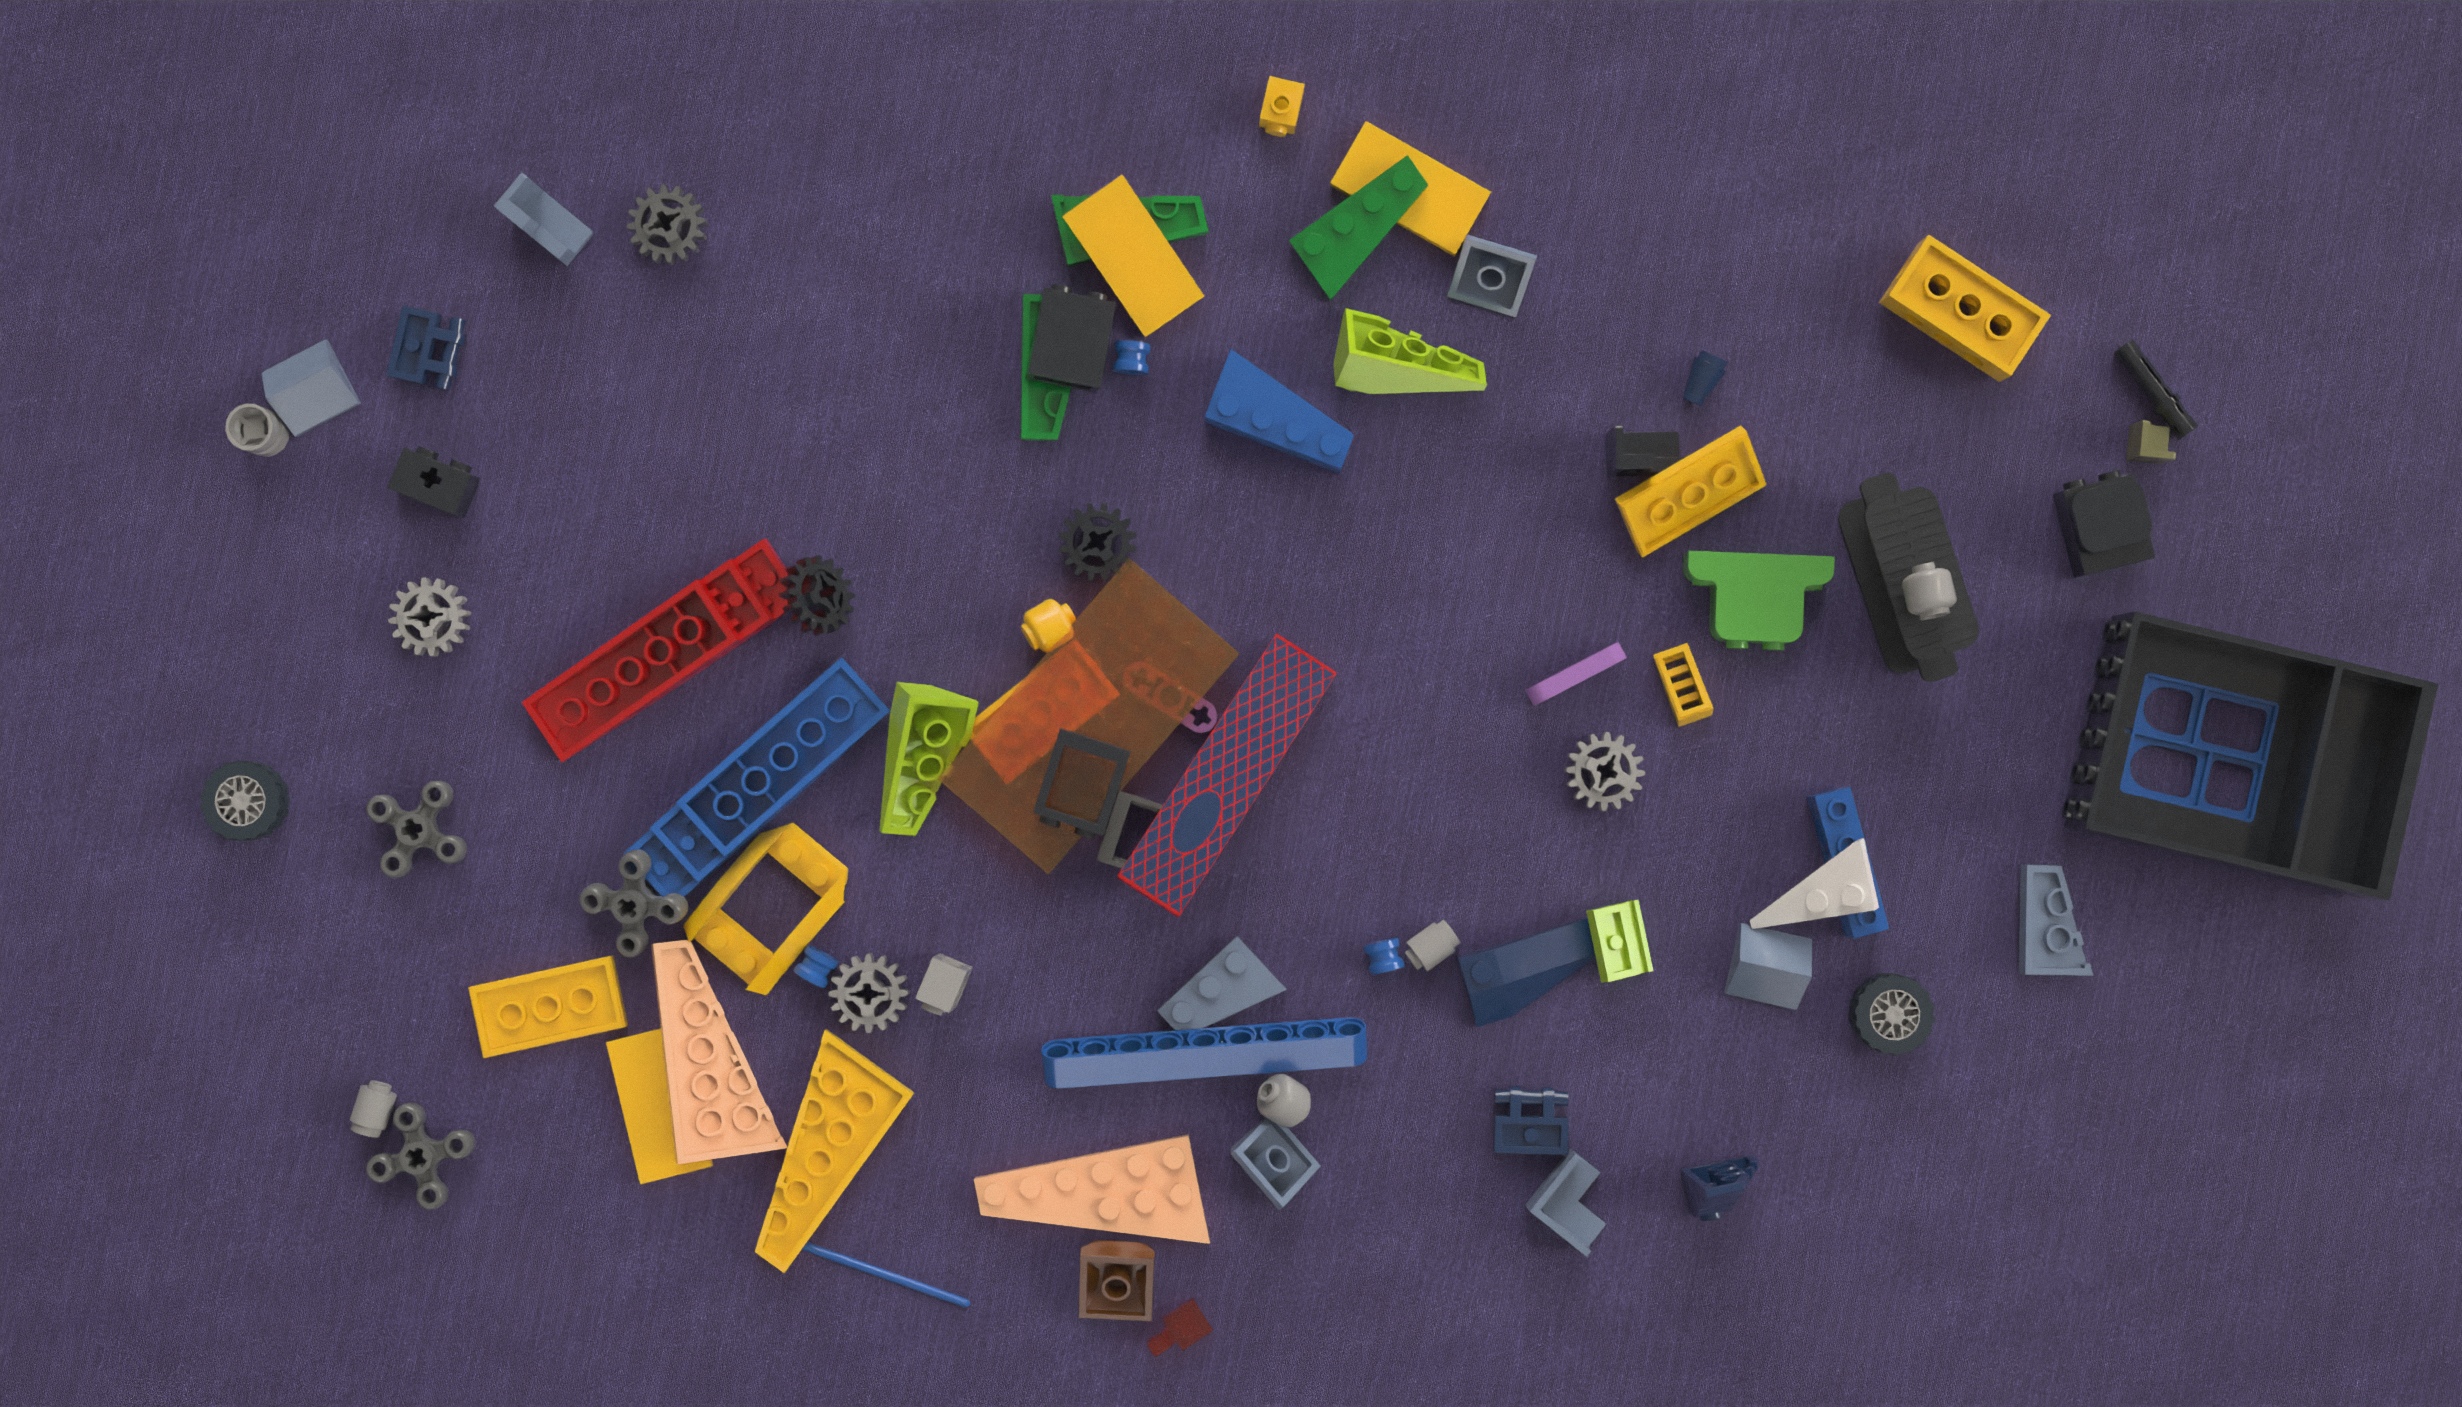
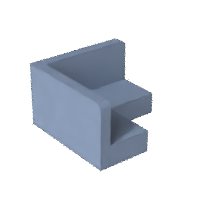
[494,173,593,266]
[1525,1148,1606,1257]

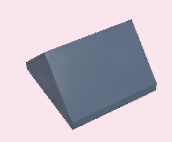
[1447,235,1537,317]
[262,339,361,437]
[1724,923,1812,1010]
[1231,1117,1321,1210]

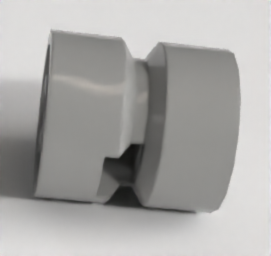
[225,403,290,457]

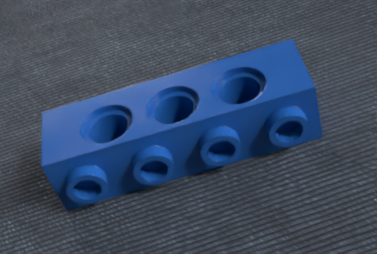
[1806,787,1889,938]

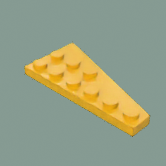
[755,1029,914,1273]

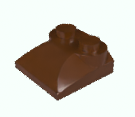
[1079,1240,1155,1321]

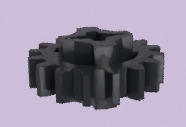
[1059,503,1137,582]
[779,555,855,636]

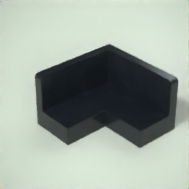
[1606,425,1684,477]

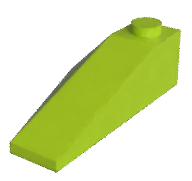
[1334,308,1487,394]
[879,682,979,836]

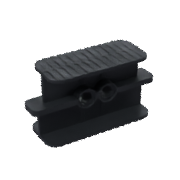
[1838,473,1979,682]

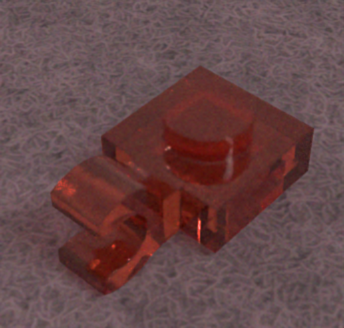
[1147,1298,1213,1357]

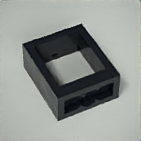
[1033,728,1131,840]

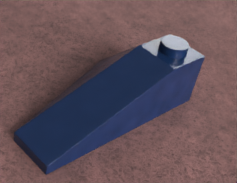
[1455,917,1596,1027]
[1680,1155,1760,1221]

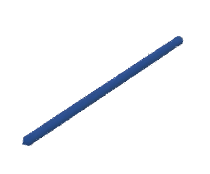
[802,1242,971,1308]

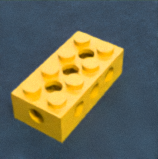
[1879,235,2051,382]

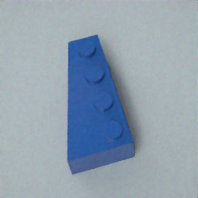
[1205,349,1354,474]

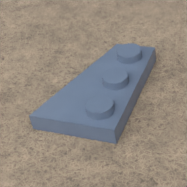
[2019,865,2093,976]
[1157,936,1287,1030]

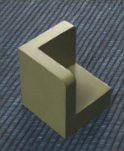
[2126,420,2176,464]

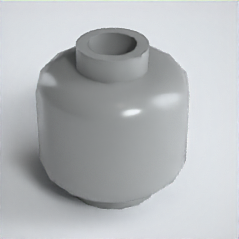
[1902,562,1957,620]
[1257,1074,1311,1127]

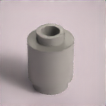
[1404,919,1461,972]
[350,1080,397,1137]

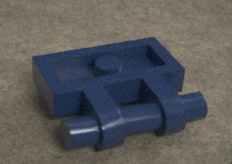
[386,305,466,391]
[1493,1086,1569,1155]

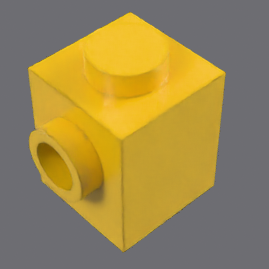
[1259,76,1305,137]

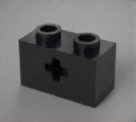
[387,446,481,518]

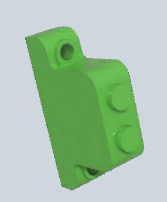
[1682,551,1835,651]

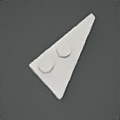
[1750,838,1879,929]

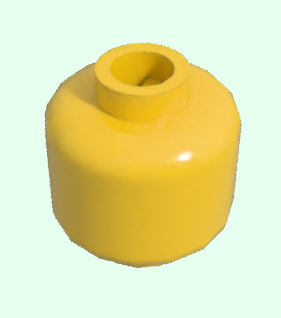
[1020,599,1077,653]

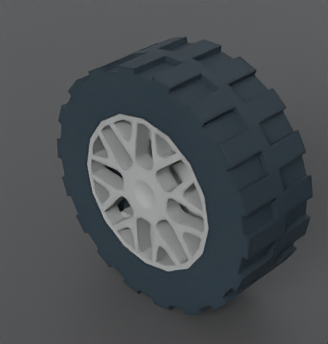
[200,761,290,841]
[1848,973,1935,1055]

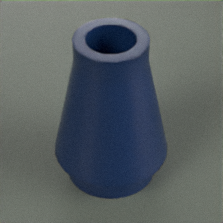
[1682,350,1728,407]

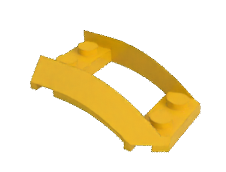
[683,822,848,995]

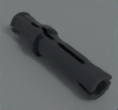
[2113,339,2198,440]

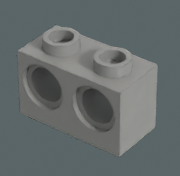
[915,953,973,1016]

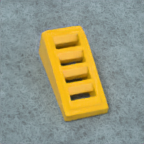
[1653,643,1713,727]

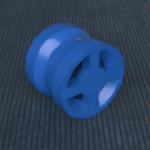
[1112,340,1151,375]
[1363,937,1405,975]
[793,945,839,988]

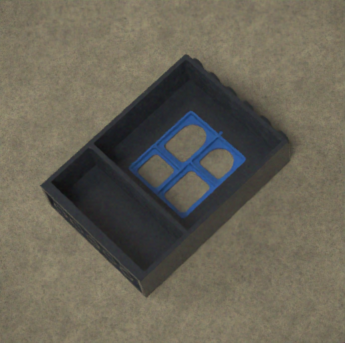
[2062,612,2438,900]

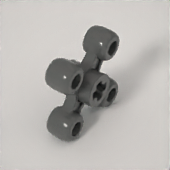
[366,780,467,878]
[579,849,689,957]
[366,1102,476,1210]

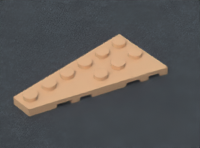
[651,940,787,1164]
[974,1134,1210,1244]

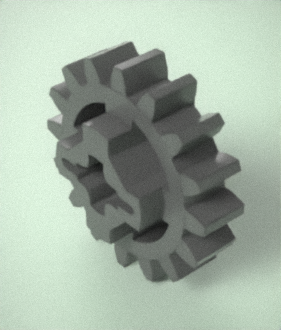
[627,184,708,265]

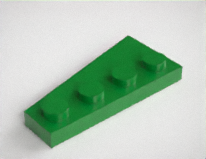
[1289,155,1428,300]
[1051,195,1209,267]
[1020,294,1071,441]

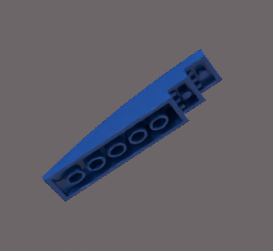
[623,657,890,897]

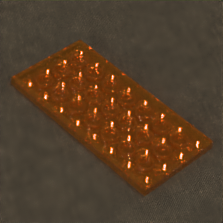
[938,558,1240,875]

